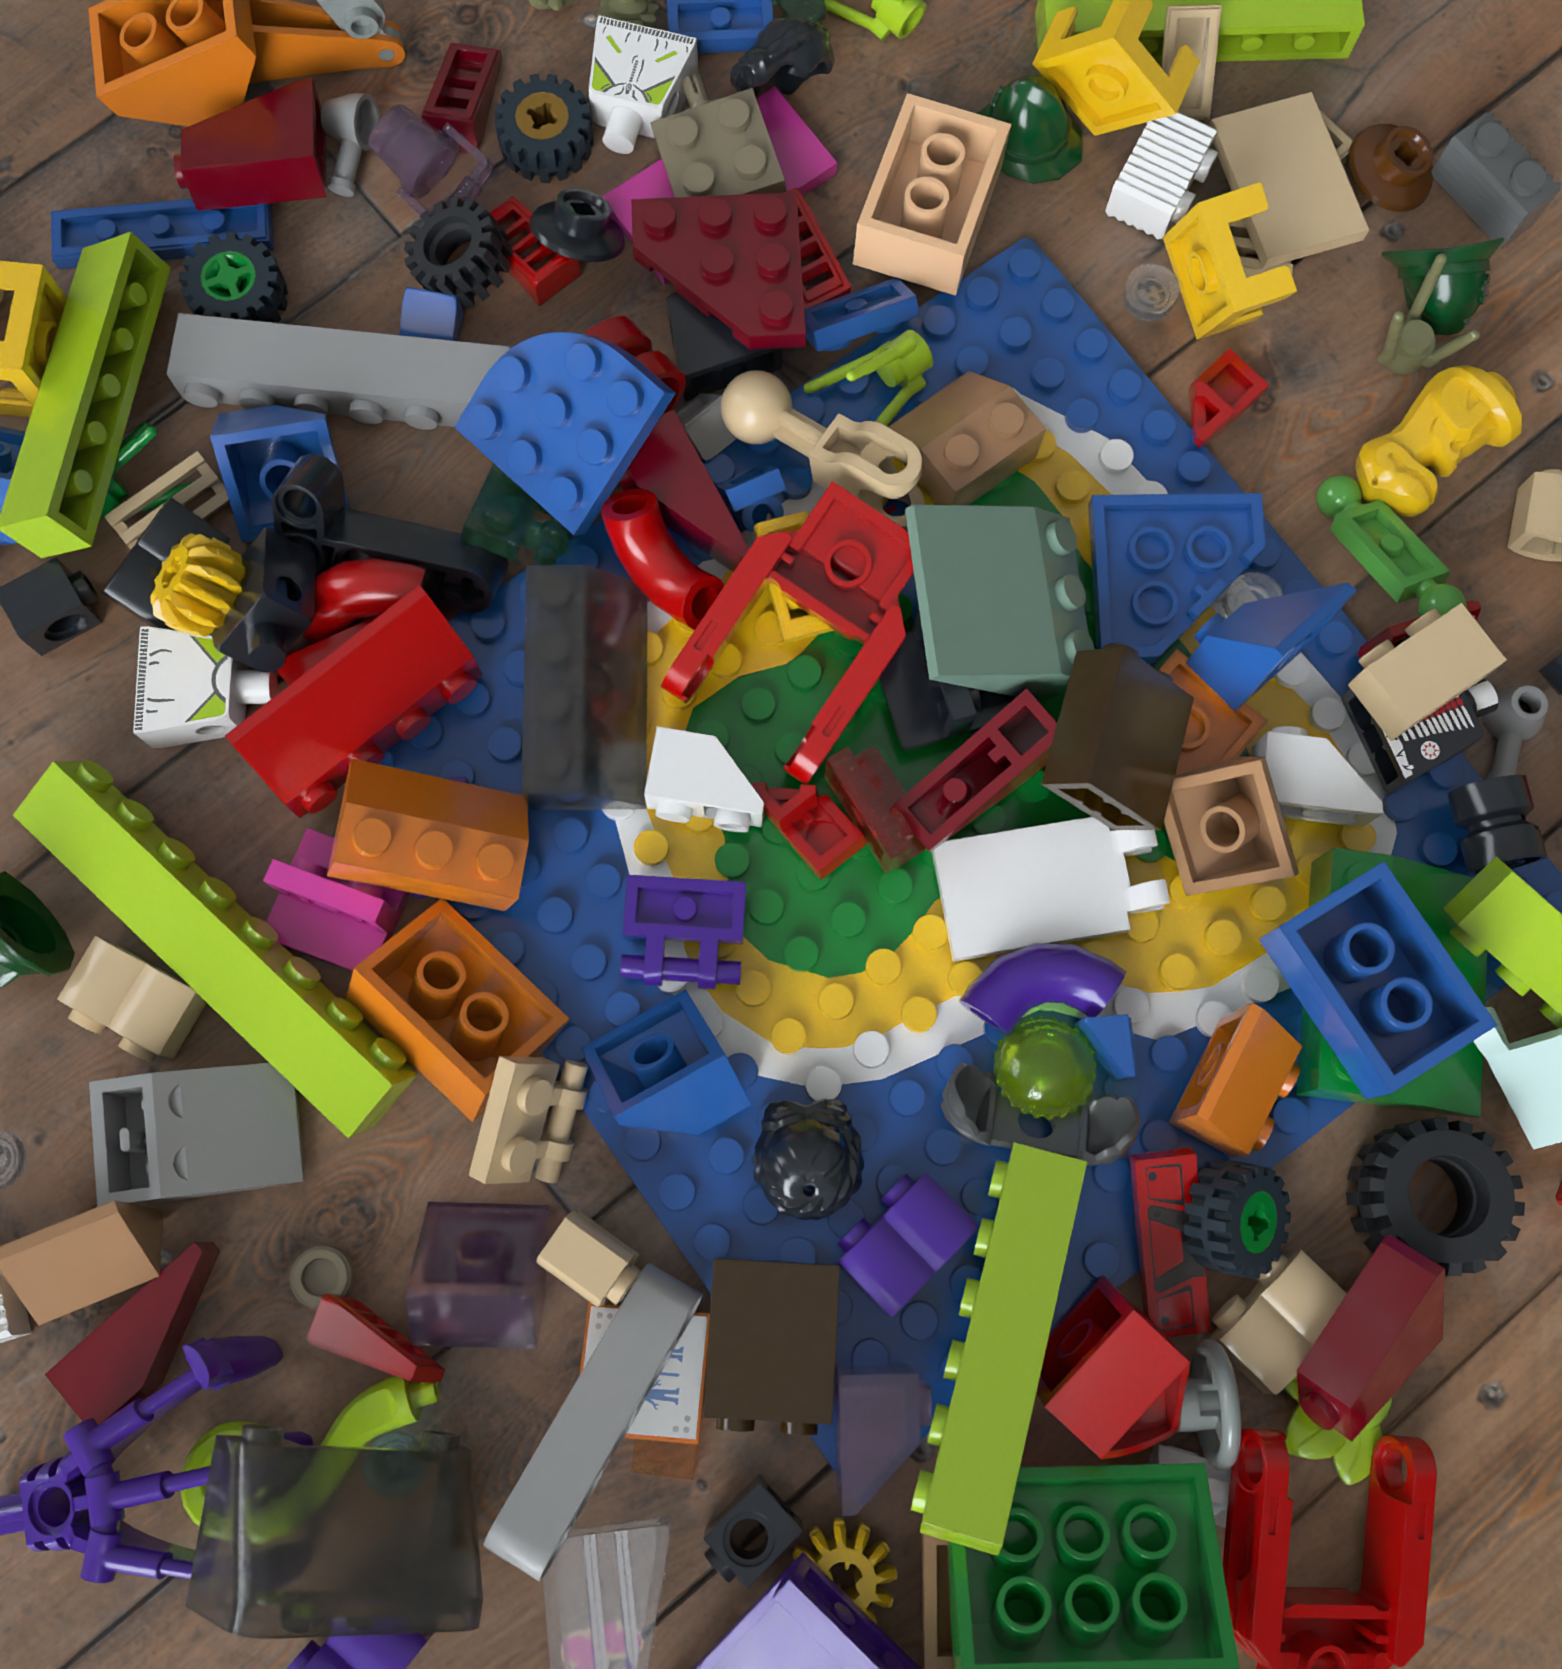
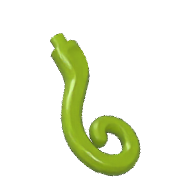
[180,1375,441,1542]

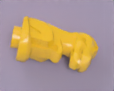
[1355,365,1522,517]

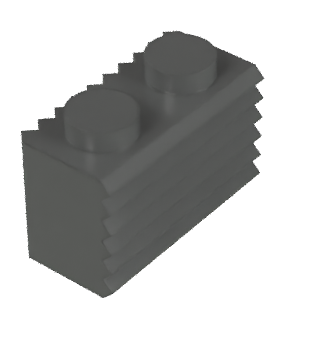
[1431,112,1561,249]

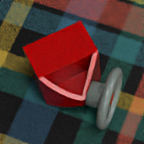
[1036,1275,1241,1471]

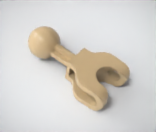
[721,370,924,531]

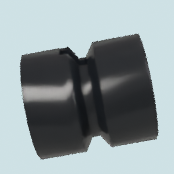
[1447,774,1547,875]

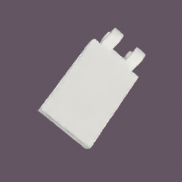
[932,817,1170,962]

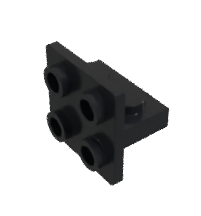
[878,611,1009,751]

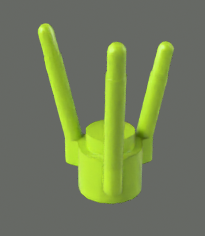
[807,0,927,41]
[804,329,933,426]

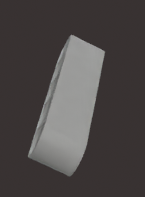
[483,1263,703,1582]

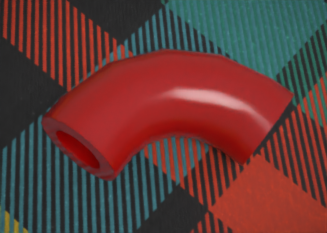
[601,489,724,630]
[302,558,426,643]

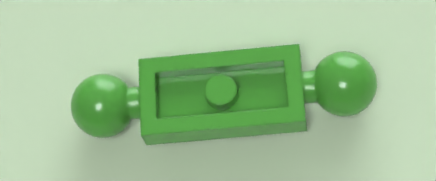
[1316,475,1467,617]

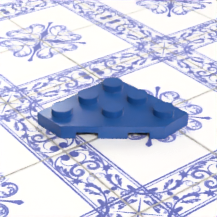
[1088,493,1266,664]

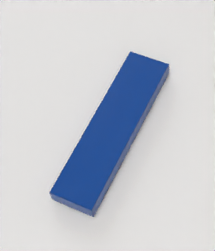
[51,199,274,269]

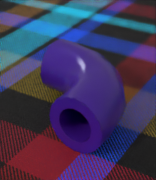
[959,943,1127,1035]

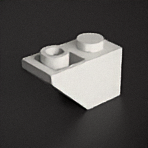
[644,726,764,832]

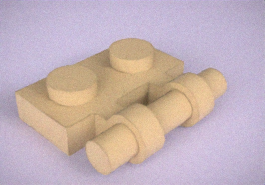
[468,1056,588,1184]

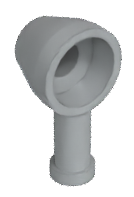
[321,93,380,197]
[1483,685,1548,779]

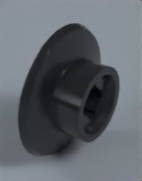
[529,188,625,262]

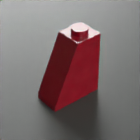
[173,78,327,211]
[1296,1234,1445,1442]

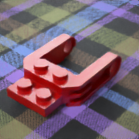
[661,481,914,785]
[1222,1428,1437,1669]

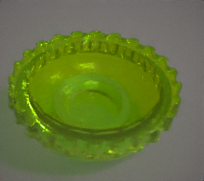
[993,1016,1097,1119]

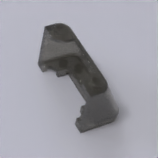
[186,1424,484,1639]

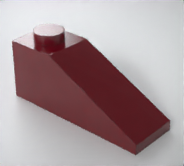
[617,409,749,572]
[891,689,1057,852]
[45,1242,220,1425]

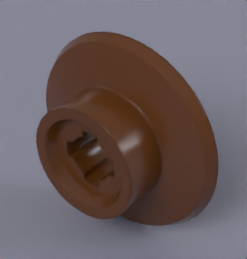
[1349,124,1433,212]

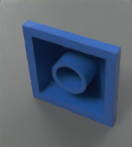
[210,405,351,543]
[1186,582,1357,711]
[581,989,752,1135]

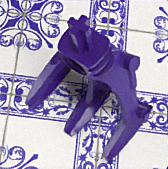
[0,1336,314,1614]

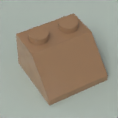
[888,371,1046,505]

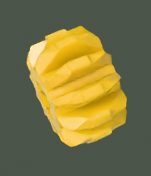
[150,533,245,637]
[793,1518,898,1624]

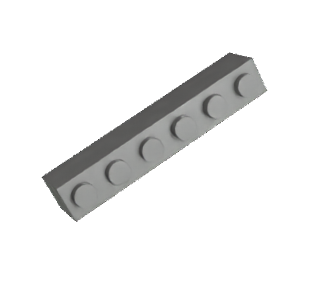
[166,313,511,430]

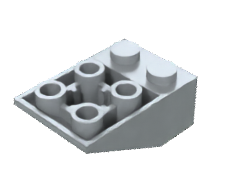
[89,1063,305,1207]

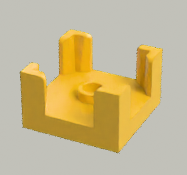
[1032,0,1200,136]
[1163,182,1297,340]
[0,261,67,418]

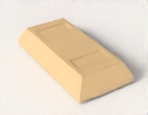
[1161,4,1222,120]

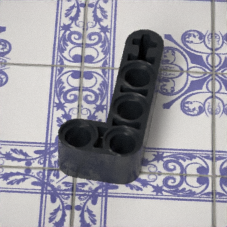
[272,454,509,613]

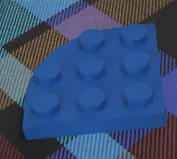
[454,332,676,535]

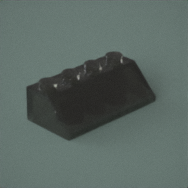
[522,565,648,810]

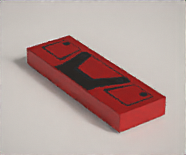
[1130,1148,1211,1337]

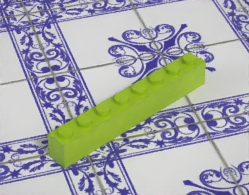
[13,760,418,1139]

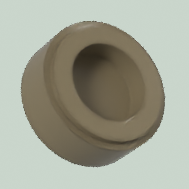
[290,1246,356,1309]

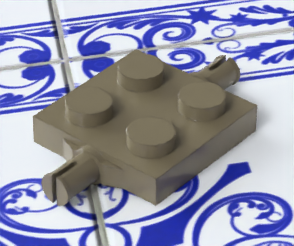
[650,74,787,197]

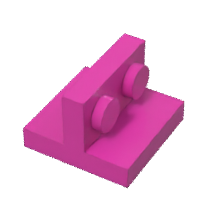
[263,828,410,972]

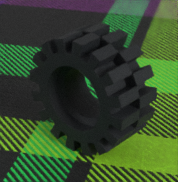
[404,197,513,308]

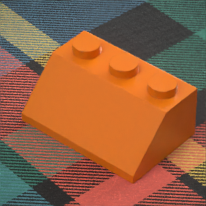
[327,758,529,911]
[346,899,570,1123]

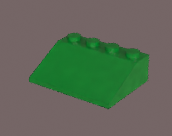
[1296,848,1487,1118]
[947,1463,1240,1669]

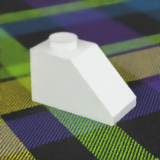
[1251,726,1383,827]

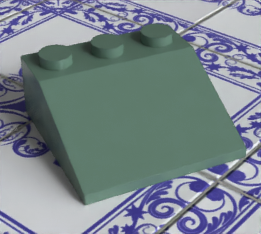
[905,505,1095,702]

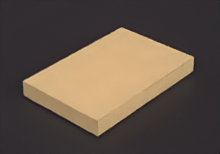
[1209,92,1369,268]

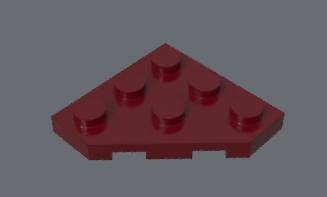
[631,192,806,349]

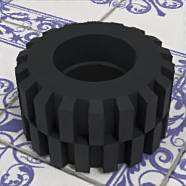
[1346,1118,1525,1276]

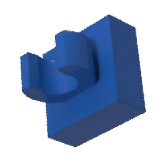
[715,464,787,533]

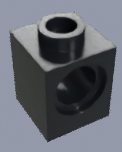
[0,557,102,656]
[703,1475,804,1588]

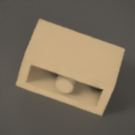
[1348,603,1507,741]

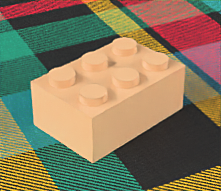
[853,93,1011,296]

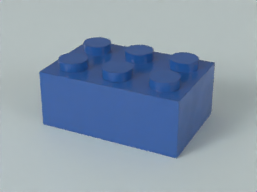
[1258,861,1498,1099]

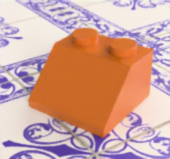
[1168,1003,1302,1158]

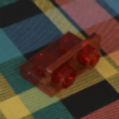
[825,747,927,874]

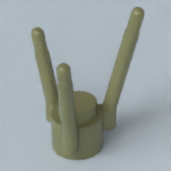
[1377,253,1480,375]

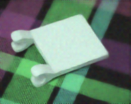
[1474,1007,1562,1150]

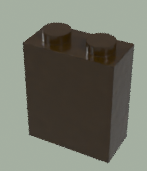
[1041,643,1194,830]
[703,1258,840,1435]

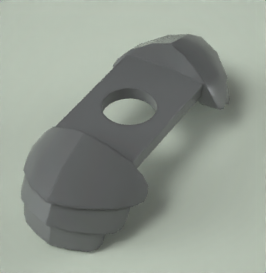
[940,1063,1141,1166]

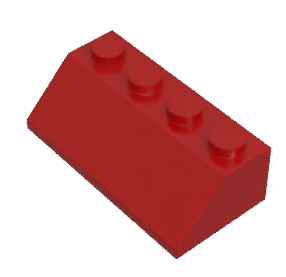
[224,585,483,818]

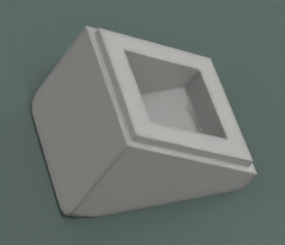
[676,393,737,461]

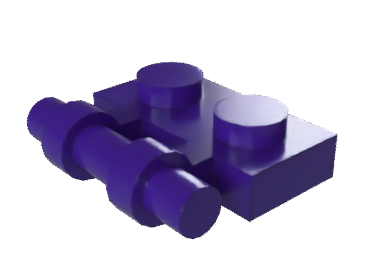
[620,875,747,990]

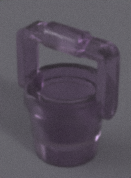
[368,104,493,216]

